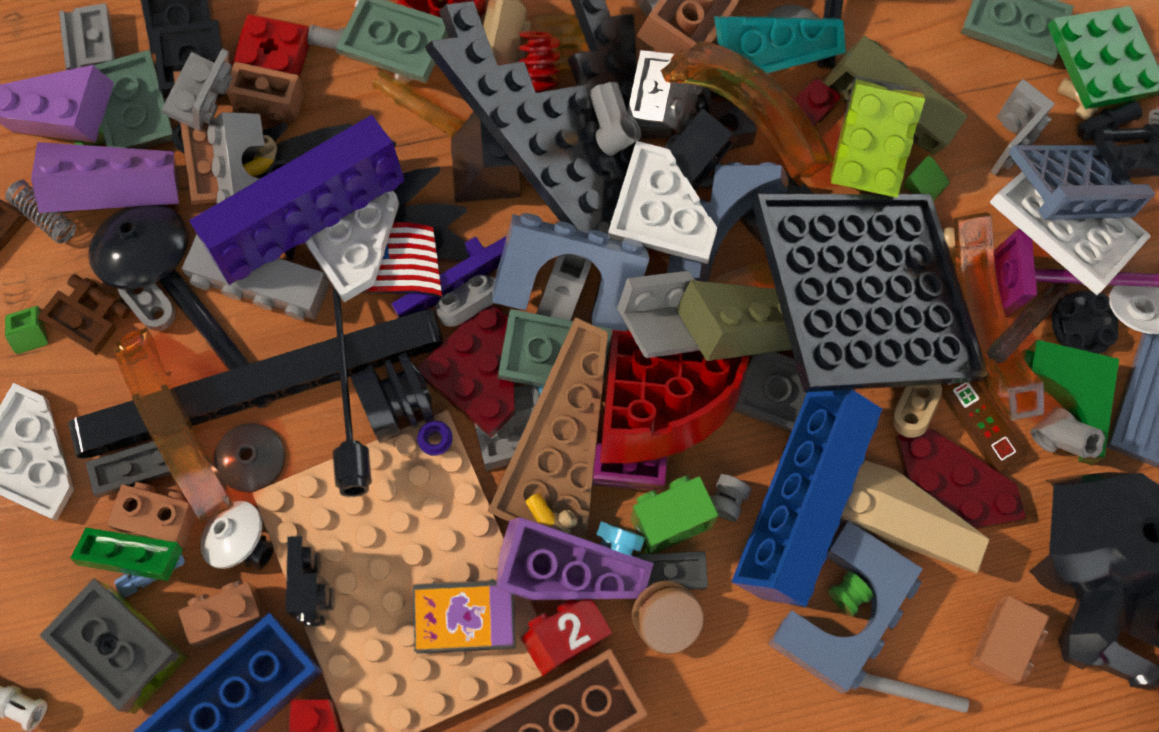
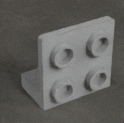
[162,48,232,131]
[627,50,704,133]
[990,79,1055,176]
[617,271,700,358]

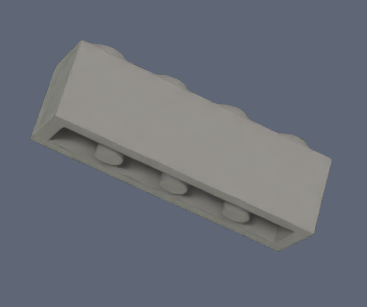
[182,235,330,321]

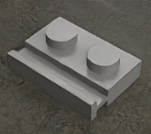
[59,3,116,70]

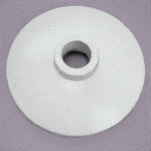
[1109,285,1159,334]
[200,501,262,569]

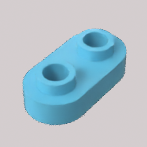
[596,521,645,556]

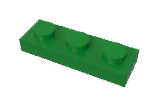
[70,527,183,581]

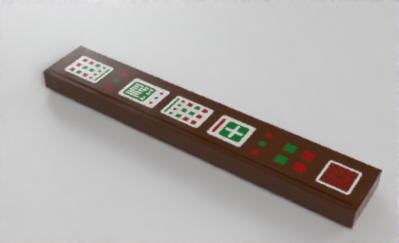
[941,382,1027,472]

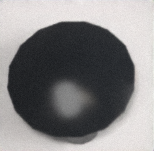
[1051,291,1119,354]

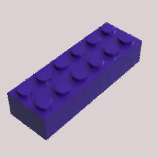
[189,115,405,285]

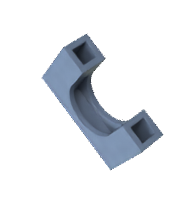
[492,213,649,331]
[768,520,922,694]

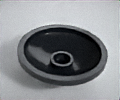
[88,205,189,289]

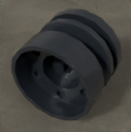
[351,352,435,443]

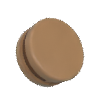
[632,581,704,654]

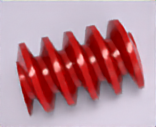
[518,31,561,93]

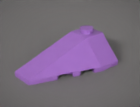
[496,517,654,600]

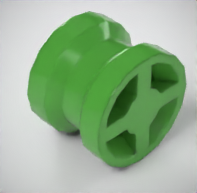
[827,571,874,617]

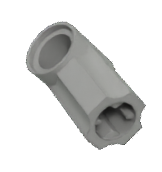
[590,82,641,156]
[1030,407,1106,459]

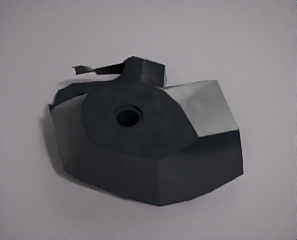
[1029,472,1159,691]

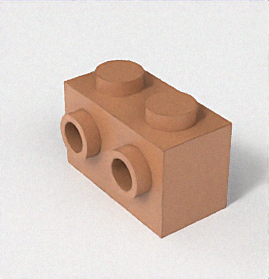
[226,62,305,122]
[107,482,198,550]
[178,580,266,649]
[969,595,1049,685]

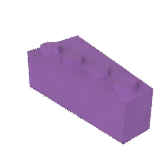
[31,142,179,213]

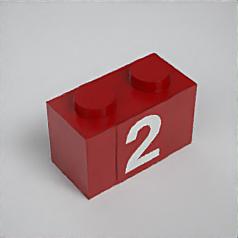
[520,599,613,677]

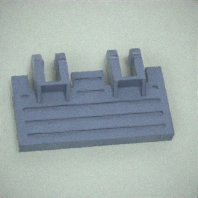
[1106,333,1159,468]

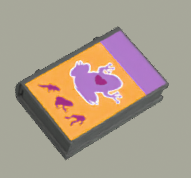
[413,578,516,654]

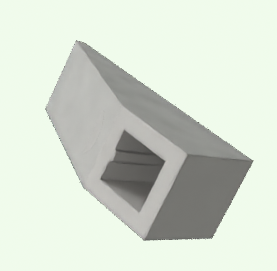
[536,254,592,320]

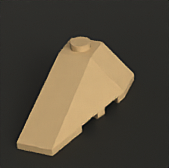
[840,460,989,574]

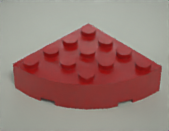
[600,330,749,464]

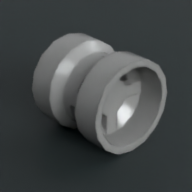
[710,474,752,522]

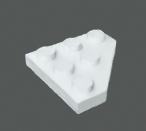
[608,141,717,264]
[305,191,399,302]
[0,383,74,521]

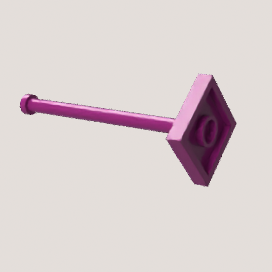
[990,229,1159,317]

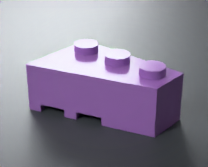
[0,65,114,143]

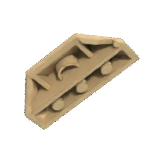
[483,0,532,65]

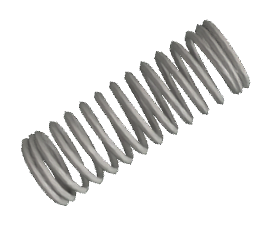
[5,180,76,244]

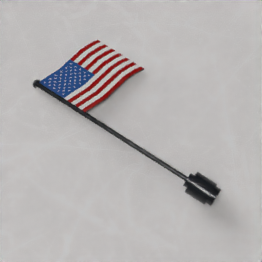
[332,222,443,497]

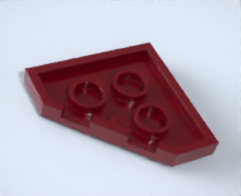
[417,305,515,438]
[895,429,1026,529]

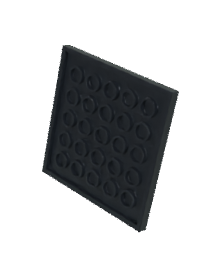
[752,194,989,393]

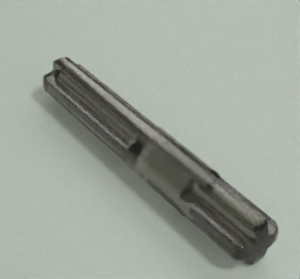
[987,282,1069,363]

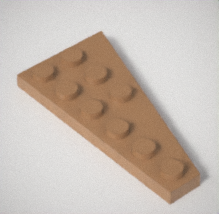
[487,317,608,540]

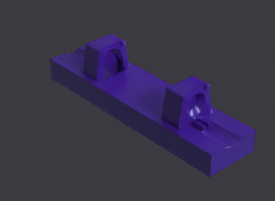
[391,235,507,318]

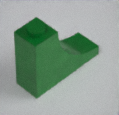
[1019,340,1119,465]

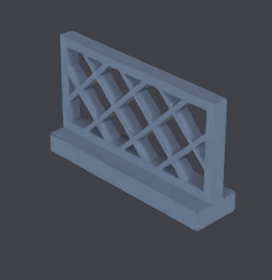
[1008,145,1155,220]

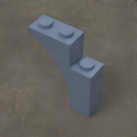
[667,162,788,282]

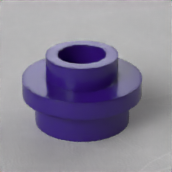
[417,420,453,456]

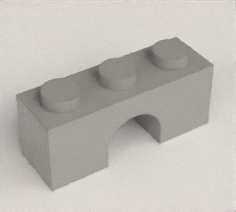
[207,112,265,204]

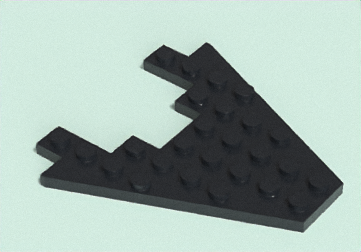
[425,0,640,234]

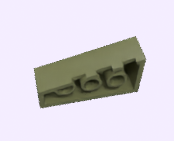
[823,35,968,155]
[676,280,792,361]

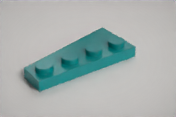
[714,16,846,84]

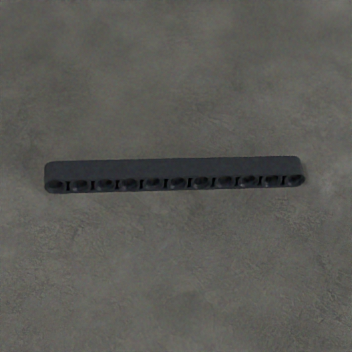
[68,310,444,459]

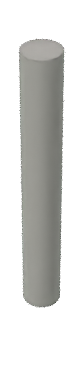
[859,673,969,713]

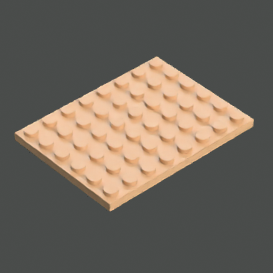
[253,410,560,732]

